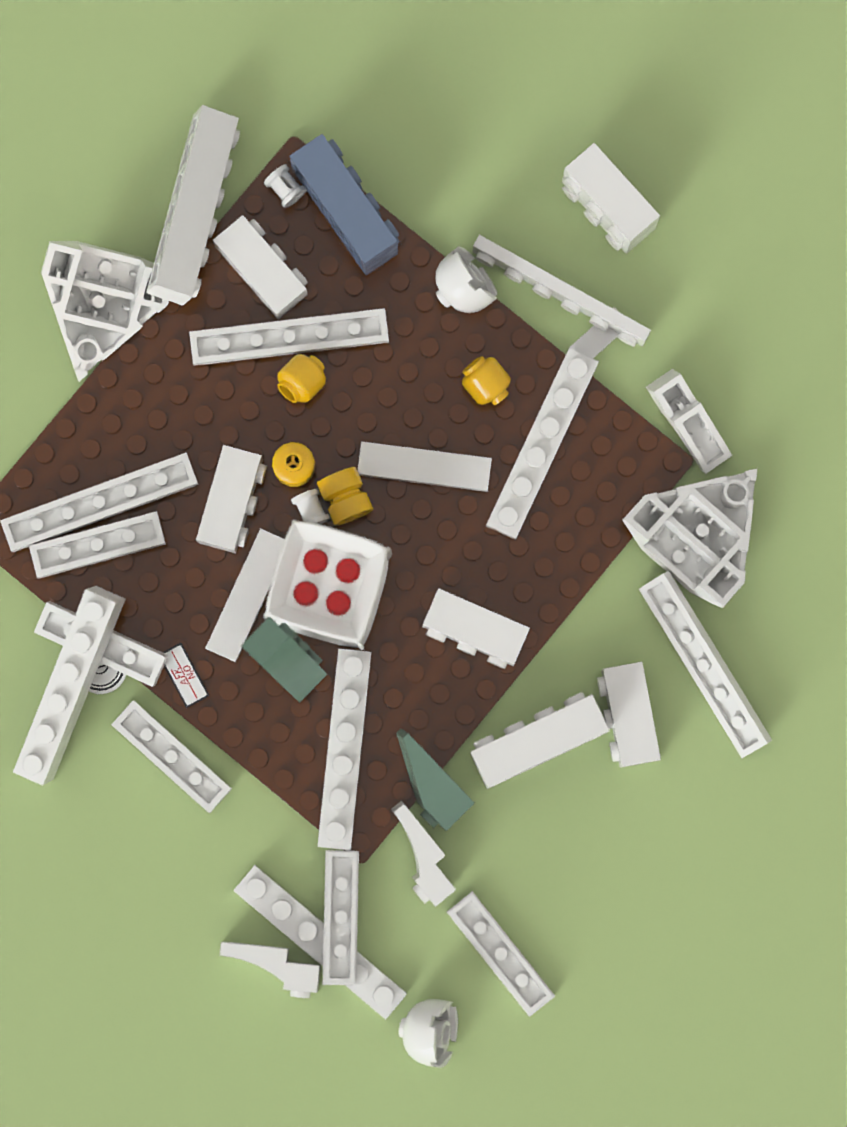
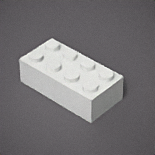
[470,692,610,789]

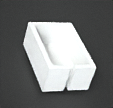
[562,143,660,254]

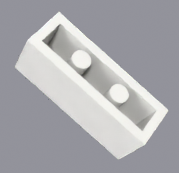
[213,215,308,320]
[196,445,267,554]
[423,588,530,669]
[597,662,661,768]

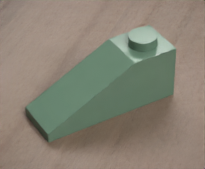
[396,729,474,831]

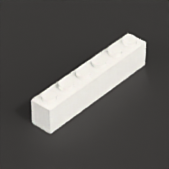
[146,105,240,305]
[13,586,125,786]

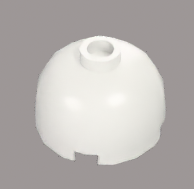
[435,246,498,313]
[399,999,458,1068]

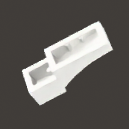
[646,369,733,474]
[391,801,456,907]
[220,941,321,998]

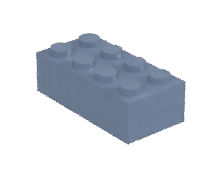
[290,134,400,276]

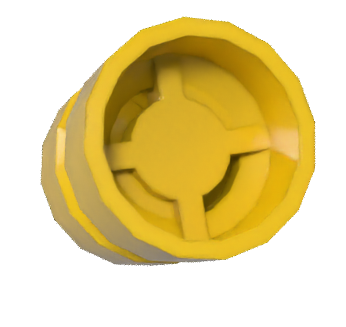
[317,467,374,526]

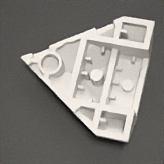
[41,241,169,382]
[622,468,758,608]

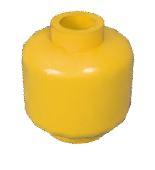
[277,354,326,403]
[462,356,511,405]
[272,442,315,487]

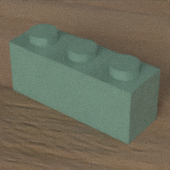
[241,617,327,703]

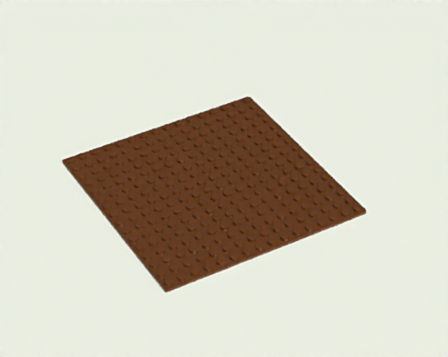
[0,136,693,863]

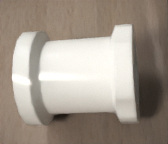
[264,164,307,208]
[291,488,331,525]

